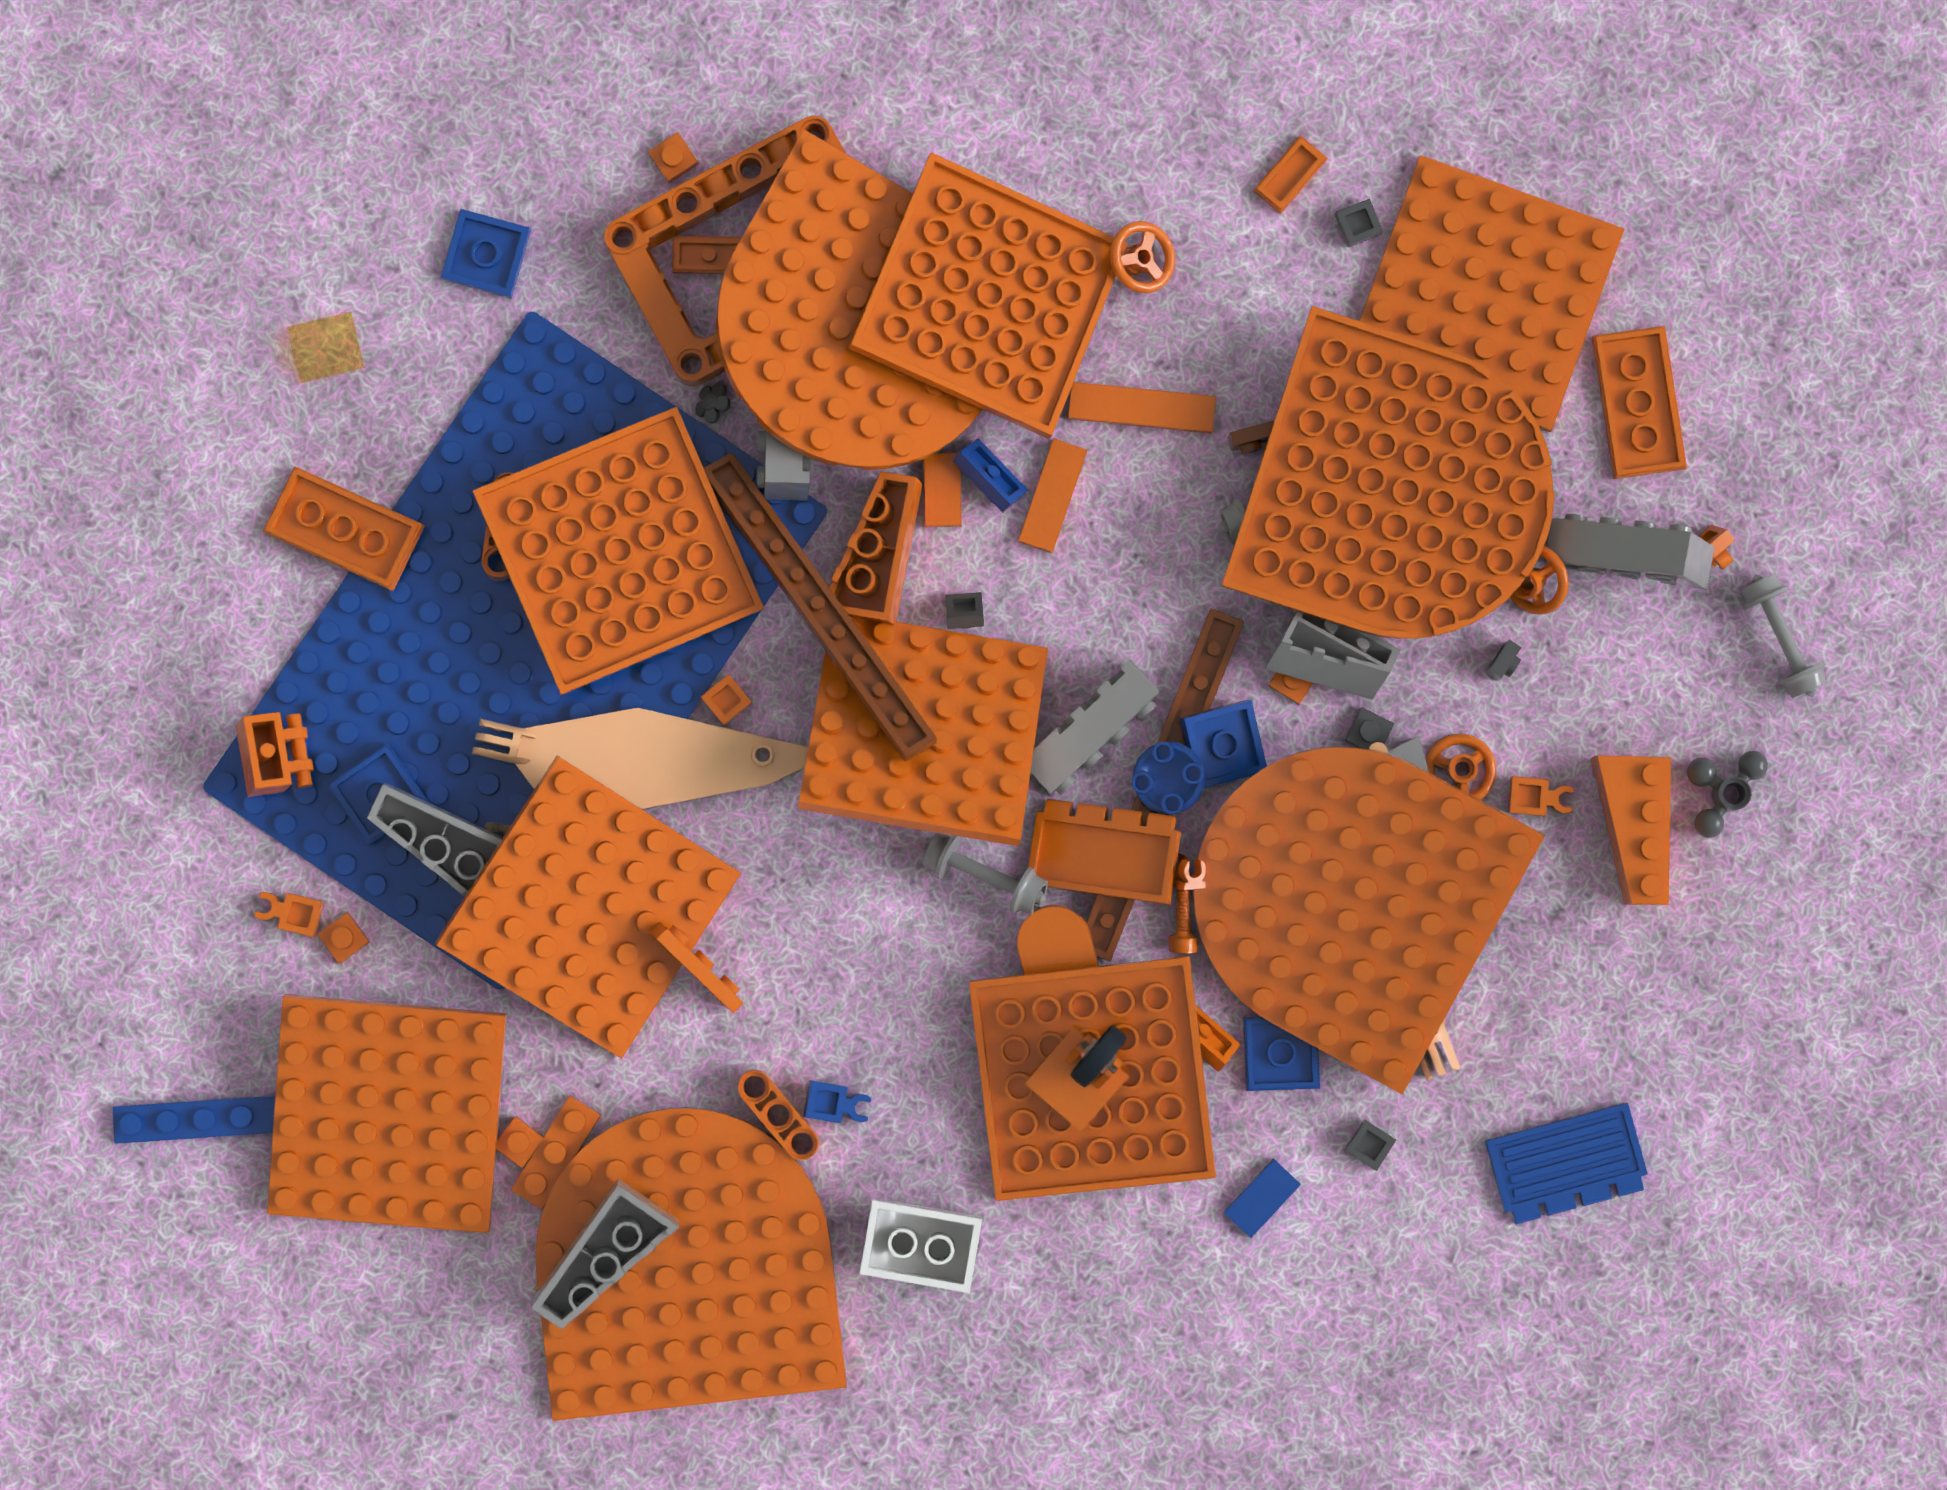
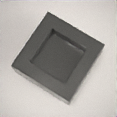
[1335,199,1383,248]
[945,592,984,629]
[1485,639,1522,681]
[1345,707,1395,749]
[1345,1119,1396,1171]

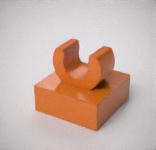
[1698,525,1735,570]

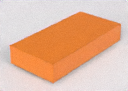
[1253,135,1328,214]
[924,453,962,527]

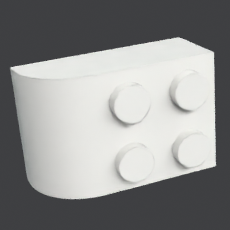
[860,1199,982,1293]

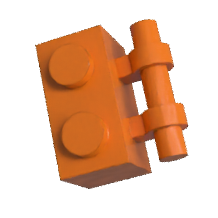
[236,712,314,797]

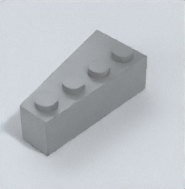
[757,431,810,501]
[1544,514,1715,590]
[1030,659,1160,795]
[367,783,503,896]
[531,1178,680,1329]

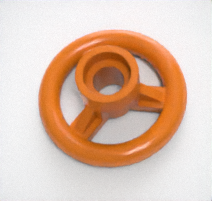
[1110,221,1175,293]
[1510,546,1569,615]
[1425,734,1497,800]

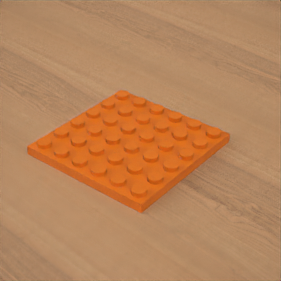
[848,152,1128,439]
[1359,155,1624,432]
[473,407,764,695]
[798,617,1048,846]
[435,755,741,1059]
[969,956,1216,1201]
[267,994,507,1233]

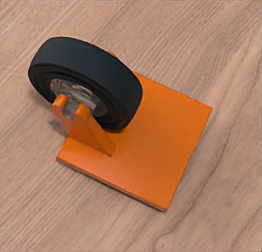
[1025,1025,1129,1132]

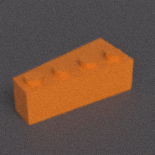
[829,471,923,625]
[1590,755,1671,906]

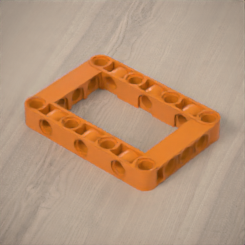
[604,115,846,386]

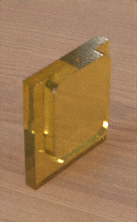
[288,312,365,383]

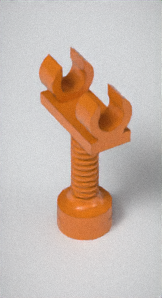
[1169,853,1206,954]

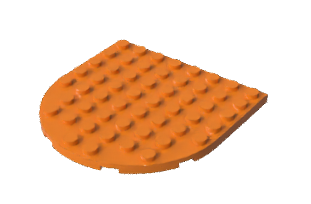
[716,129,983,470]
[1221,306,1554,639]
[1194,746,1545,1095]
[535,1107,847,1421]

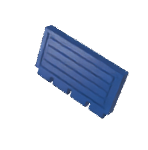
[1485,1103,1648,1225]

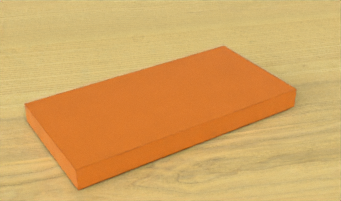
[1592,326,1687,479]
[263,466,425,591]

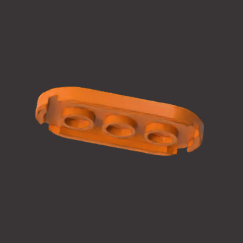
[1017,904,1099,974]

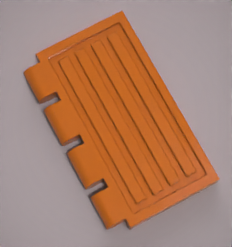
[1028,799,1181,905]

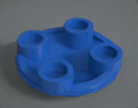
[1132,742,1205,814]

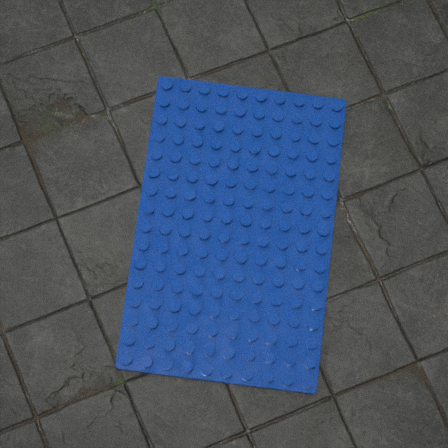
[203,312,827,989]

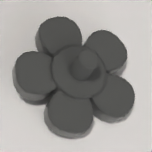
[695,382,731,424]

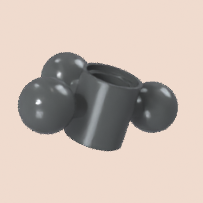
[1687,751,1768,838]

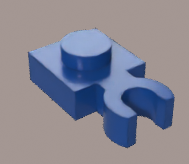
[803,1080,871,1123]

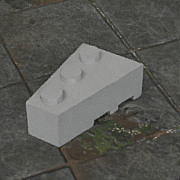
[1265,611,1401,700]

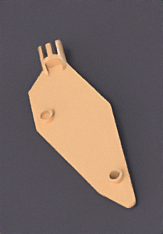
[472,708,808,809]

